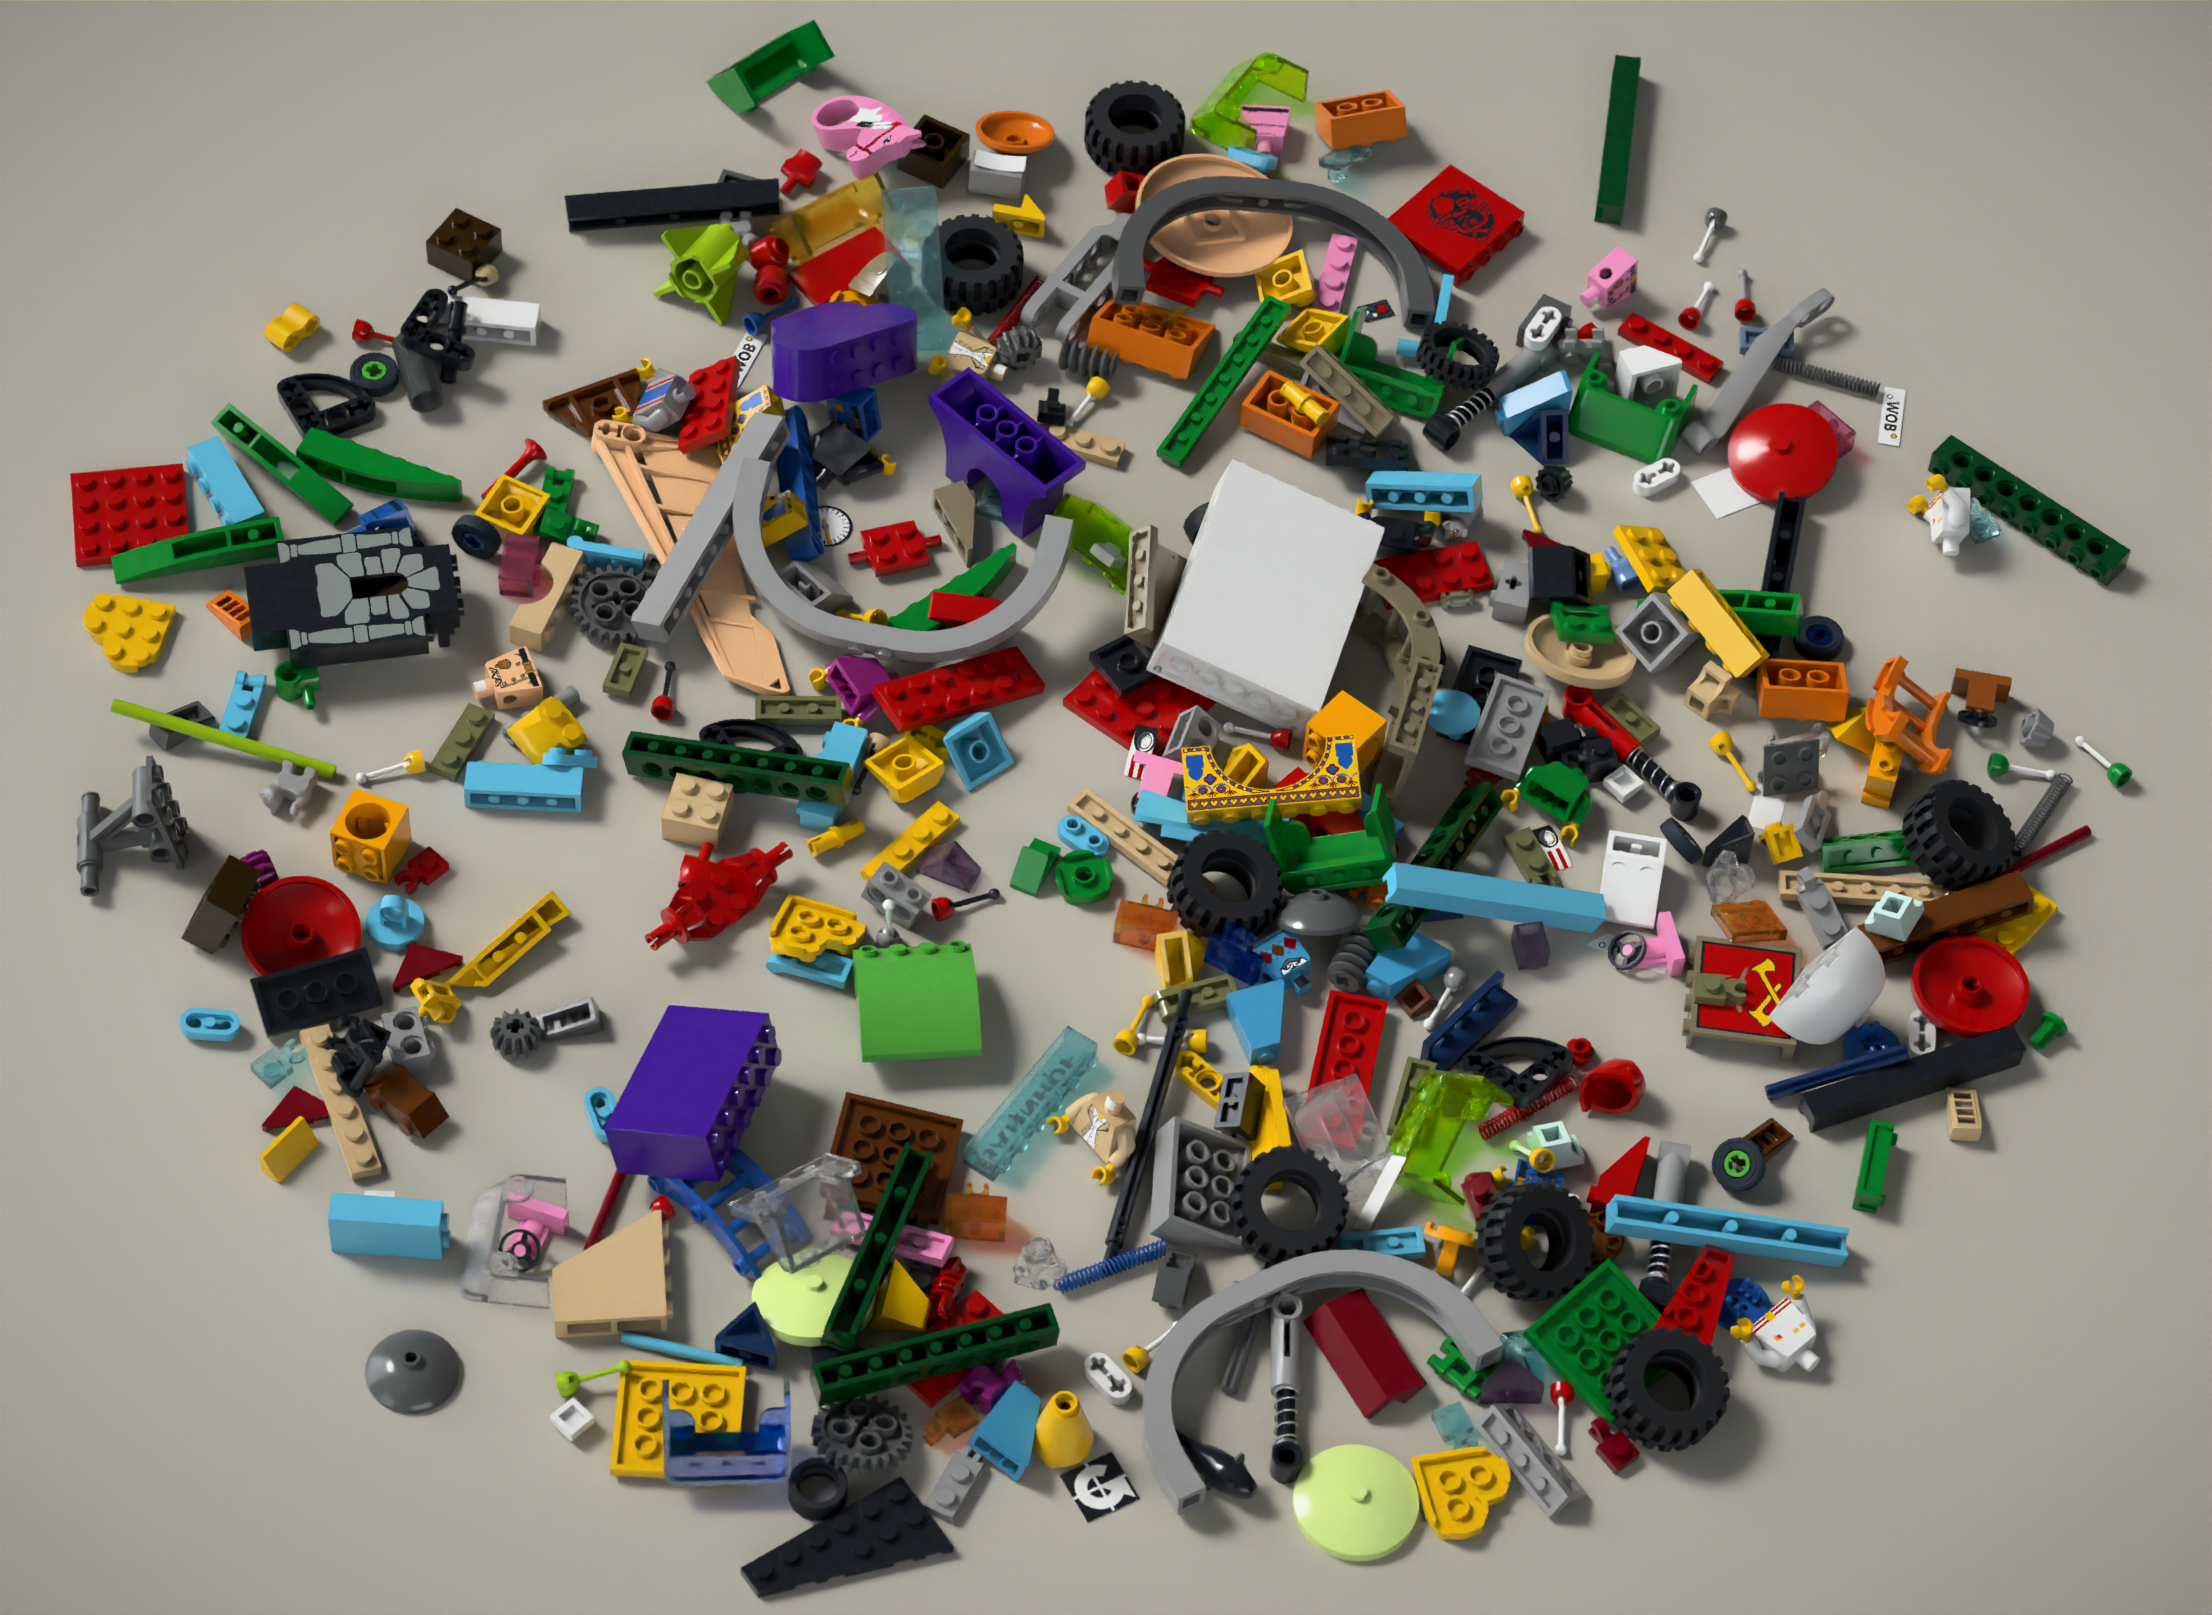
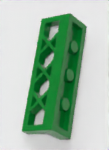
[1817,830,1917,873]

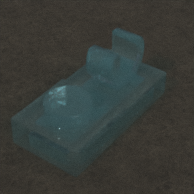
[1319,145,1371,182]

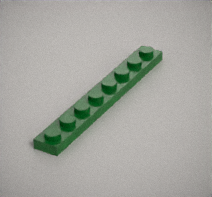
[1156,295,1291,468]

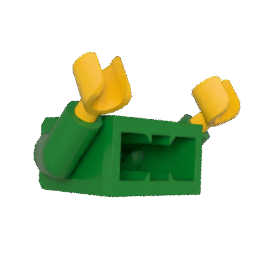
[1501,761,1592,847]

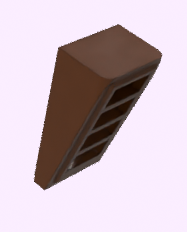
[1734,1117,1794,1169]

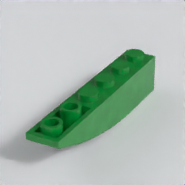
[210,402,354,526]
[296,427,463,502]
[111,516,284,585]
[886,543,1017,663]
[1636,589,1804,637]

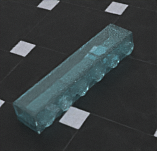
[963,1026,1098,1182]

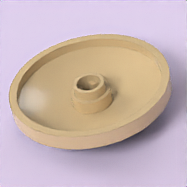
[1524,614,1637,689]

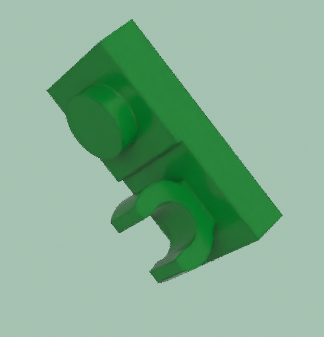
[537,507,600,545]

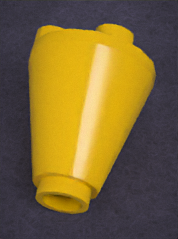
[1032,1391,1093,1469]

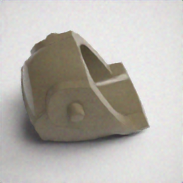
[848,252,913,298]

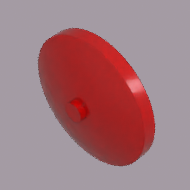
[1728,403,1838,504]
[241,876,361,976]
[1910,935,2030,1038]

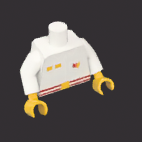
[1906,474,1970,556]
[1730,1275,1820,1372]

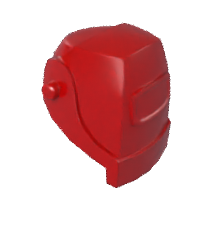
[1579,1058,1646,1114]

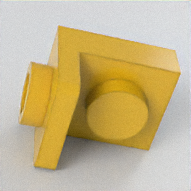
[1758,822,1803,865]

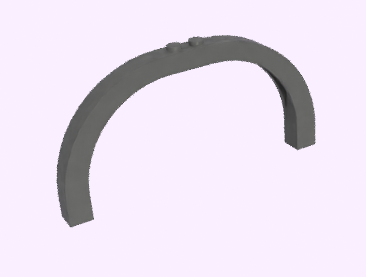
[1112,176,1436,329]

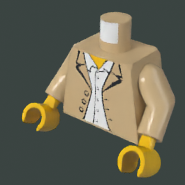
[928,307,1008,385]
[1046,1090,1136,1185]

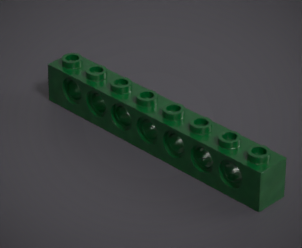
[1928,435,2131,586]
[622,731,855,807]
[1363,782,1504,953]
[809,1303,1060,1407]

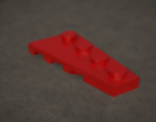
[1652,1244,1736,1345]

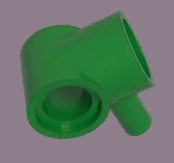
[274,661,321,710]

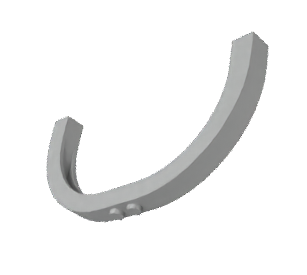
[732,456,1075,662]
[1142,1250,1504,1515]

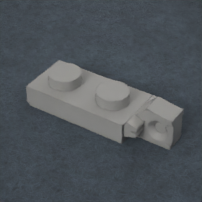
[1793,789,1831,853]
[1795,866,1849,949]

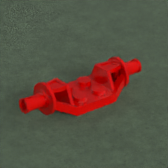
[645,841,793,951]

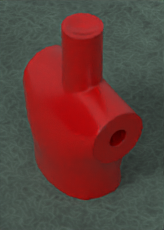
[779,149,823,196]
[678,842,716,889]

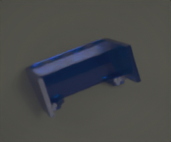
[663,1377,791,1487]

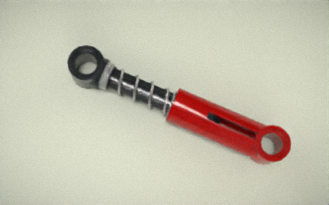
[1561,685,1702,821]

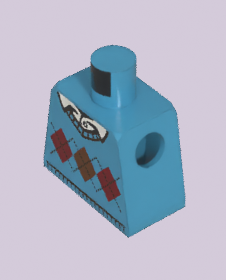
[1242,929,1312,996]

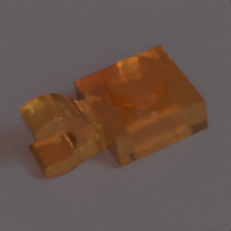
[923,1395,980,1447]

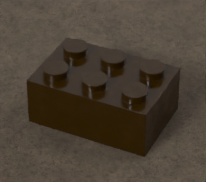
[181,854,261,955]

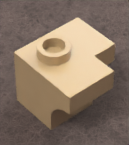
[1684,660,1742,721]

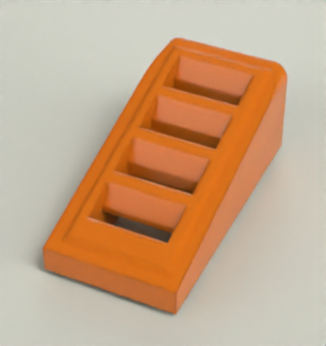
[206,589,252,641]

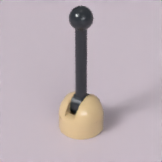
[447,263,498,296]
[852,733,891,796]

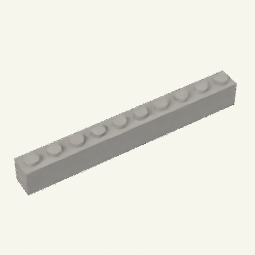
[630,412,791,644]

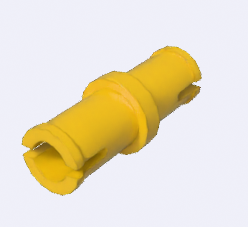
[1280,381,1330,426]
[806,817,865,857]

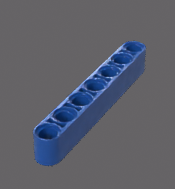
[776,405,824,562]

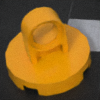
[1424,1221,1478,1277]

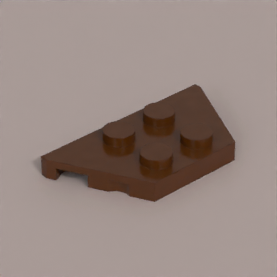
[542,368,641,438]

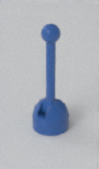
[742,296,800,336]

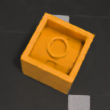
[1302,690,1387,777]
[330,788,412,884]

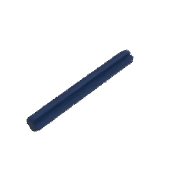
[1765,1044,1909,1101]

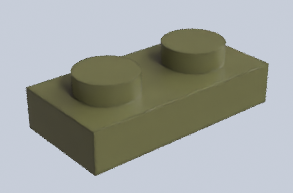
[603,642,648,699]
[1601,692,1661,745]

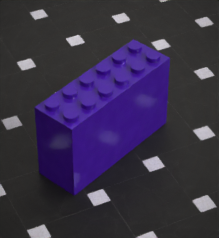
[604,1005,782,1182]

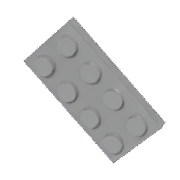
[1464,672,1551,782]

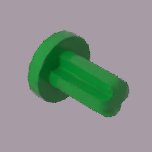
[2029,1011,2068,1050]

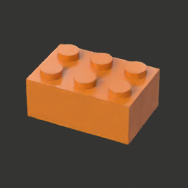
[1314,89,1407,151]
[1239,369,1340,459]
[1755,658,1849,723]

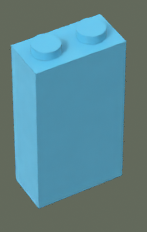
[328,1193,451,1260]

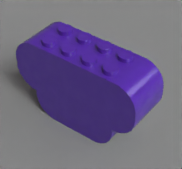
[771,301,917,402]

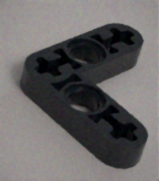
[399,289,475,371]

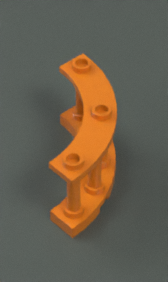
[1865,655,1954,776]

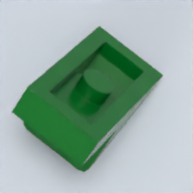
[1009,838,1061,897]

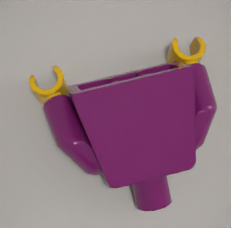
[809,654,899,727]

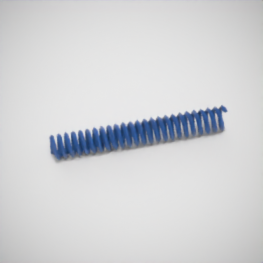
[1053,1239,1168,1294]

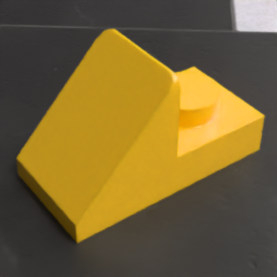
[992,194,1046,239]

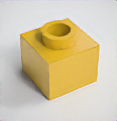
[1590,552,1611,593]

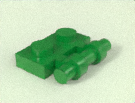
[1427,1337,1509,1400]

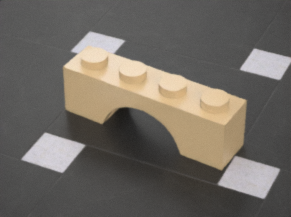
[509,542,587,652]

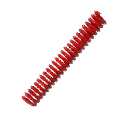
[987,276,1044,347]
[1477,1075,1579,1141]

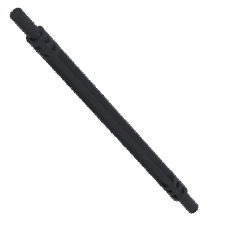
[1101,990,1193,1274]

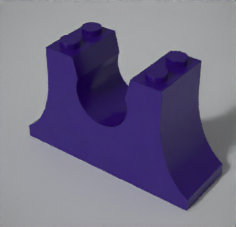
[928,367,1086,539]

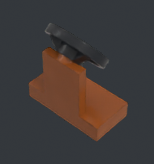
[1950,668,2012,728]

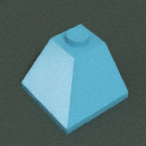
[943,712,1014,791]

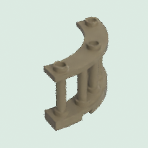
[1350,563,1441,717]

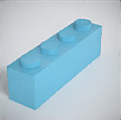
[186,436,266,526]
[1365,470,1483,512]
[796,721,868,833]
[464,761,584,812]

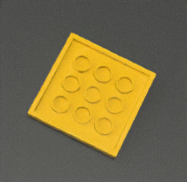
[610,1359,746,1482]

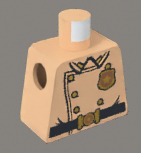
[472,646,544,710]

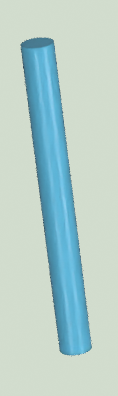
[621,1331,744,1366]

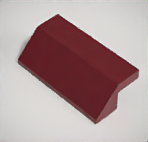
[1303,1288,1427,1419]

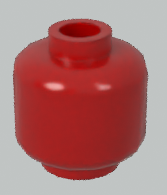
[750,235,790,271]
[753,265,789,305]

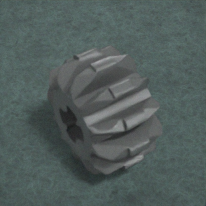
[996,325,1043,371]
[490,1008,542,1061]

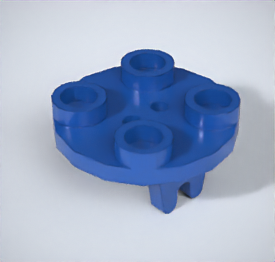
[1842,1021,1901,1075]
[1717,1277,1771,1331]

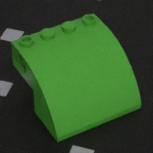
[852,941,982,1063]

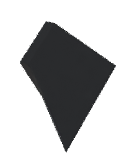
[1702,814,1755,868]

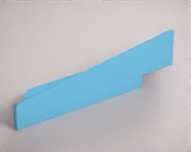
[1134,789,1272,853]

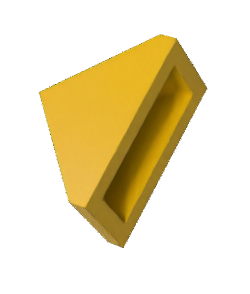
[1826,707,1876,759]
[1222,742,1269,789]
[1155,929,1211,989]
[868,1258,932,1331]

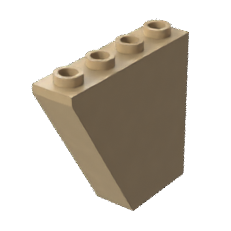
[552,1210,673,1338]

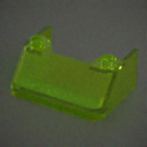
[1190,53,1309,151]
[1378,1069,1515,1206]

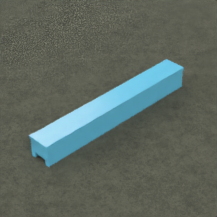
[1383,862,1607,933]
[1605,1194,1849,1267]

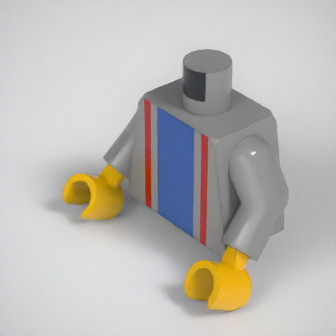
[612,358,696,433]

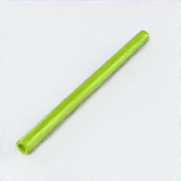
[111,698,337,779]

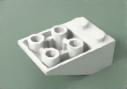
[1599,830,1667,929]

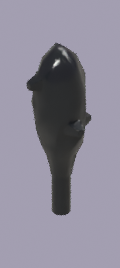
[1175,1428,1258,1499]

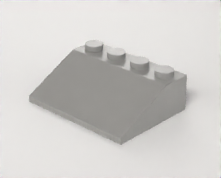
[1149,1116,1252,1250]

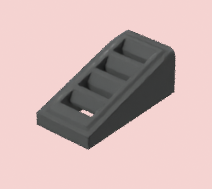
[149,701,215,751]
[536,997,604,1042]

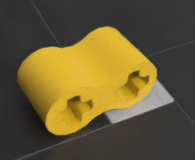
[264,302,320,352]

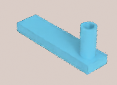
[1396,274,1454,358]

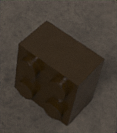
[897,114,970,189]
[426,208,502,281]

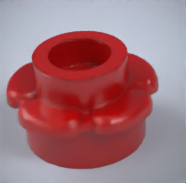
[1566,1038,1595,1066]

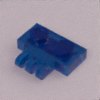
[1204,922,1264,986]

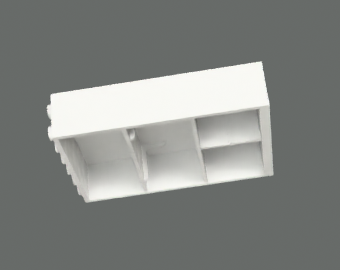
[1146,459,1385,739]

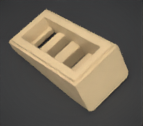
[1945,1087,1982,1141]

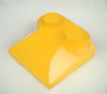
[1254,249,1317,307]
[1276,307,1351,355]
[474,474,551,544]
[506,696,587,766]
[864,734,945,803]

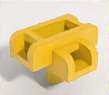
[410,978,462,1024]

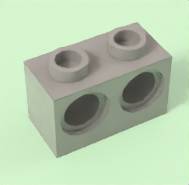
[1162,705,1222,763]
[861,861,932,930]
[381,1006,436,1075]

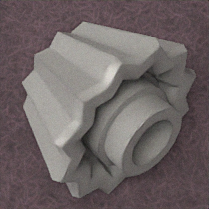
[2019,709,2055,747]

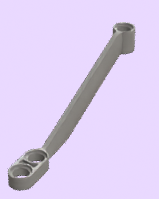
[1681,288,1835,456]

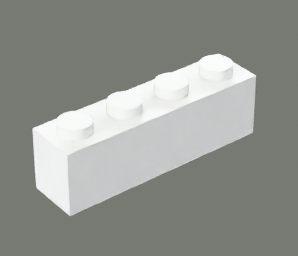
[427,294,541,346]

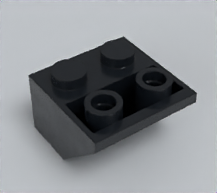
[1528,546,1592,608]

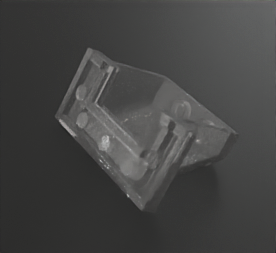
[1282,1073,1393,1203]
[727,1153,867,1274]

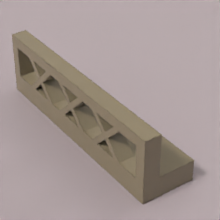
[1299,344,1401,438]

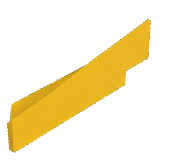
[444,890,571,988]
[1248,1063,1291,1190]

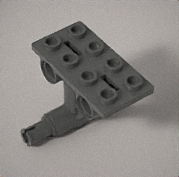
[76,755,188,897]

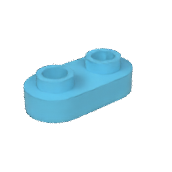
[1227,145,1278,174]
[542,748,598,768]
[1057,815,1109,859]
[180,1008,241,1042]
[584,1087,617,1143]

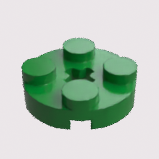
[1054,850,1113,905]

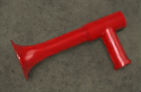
[481,438,547,500]

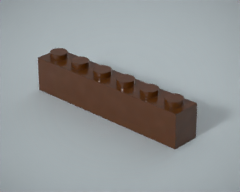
[1857,870,2034,965]

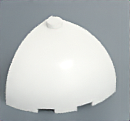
[1768,927,1885,1044]

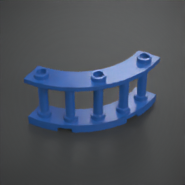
[647,1148,813,1279]

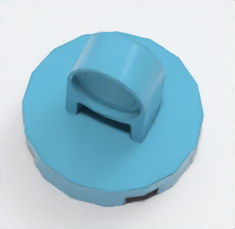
[366,895,425,951]

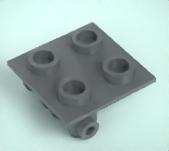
[1758,738,1820,797]

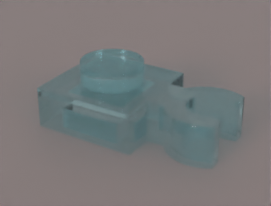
[1969,497,2001,544]
[250,1038,307,1089]
[1431,1401,1478,1450]

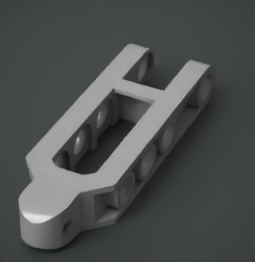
[1020,213,1131,344]

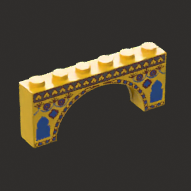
[717,384,809,548]
[1181,734,1361,825]

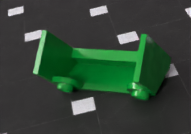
[706,20,835,115]
[1340,306,1465,418]
[1568,348,1698,465]
[1263,784,1396,895]

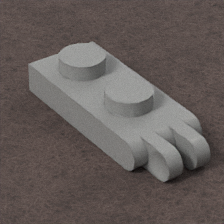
[924,1445,985,1524]

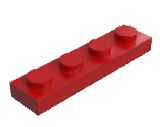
[1617,312,1724,385]

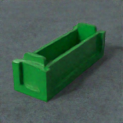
[1852,1119,1898,1214]

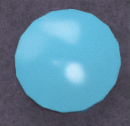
[1426,690,1480,740]

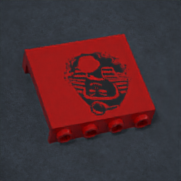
[1387,164,1525,288]

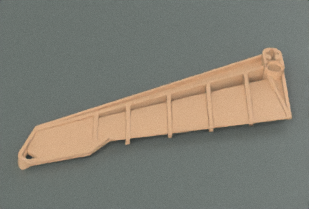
[591,420,790,696]

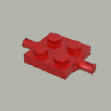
[1143,256,1225,308]
[847,520,942,577]

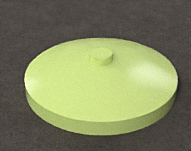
[752,1252,876,1347]
[1293,1444,1419,1561]

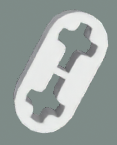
[1524,306,1561,351]
[1632,458,1680,497]
[1907,1009,1936,1058]
[1084,1352,1132,1405]

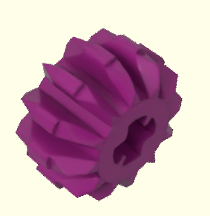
[240,849,279,896]

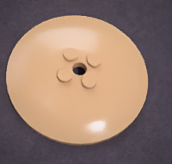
[1135,154,1293,278]

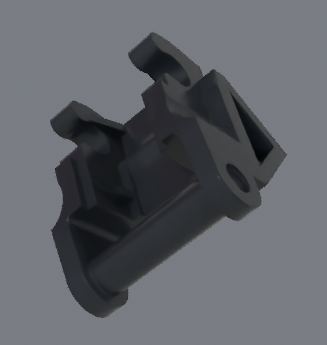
[323,1015,392,1098]

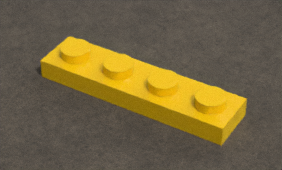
[861,801,960,882]

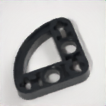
[277,373,376,439]
[699,719,803,794]
[1462,1036,1573,1108]

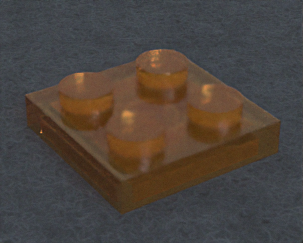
[1710,900,1788,943]

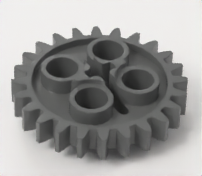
[570,565,652,647]
[811,1395,914,1475]

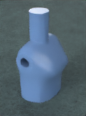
[1605,547,1643,593]

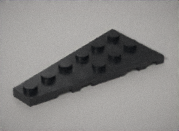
[741,1476,954,1598]

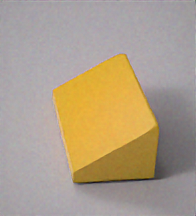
[260,1116,318,1183]

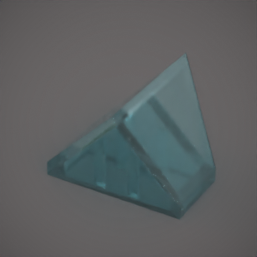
[1499,1329,1545,1398]

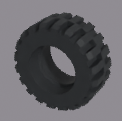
[1084,80,1185,176]
[921,214,1024,316]
[1902,780,2016,892]
[1166,829,1284,945]
[1228,1145,1349,1265]
[1474,1182,1595,1302]
[1604,1326,1730,1452]

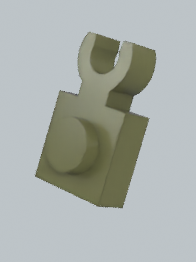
[1694,972,1746,1006]

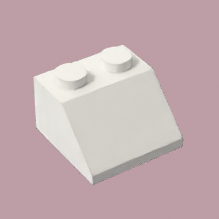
[1613,345,1682,406]

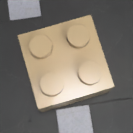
[661,773,733,850]

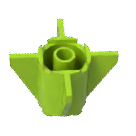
[653,223,749,325]

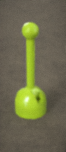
[555,1360,631,1398]

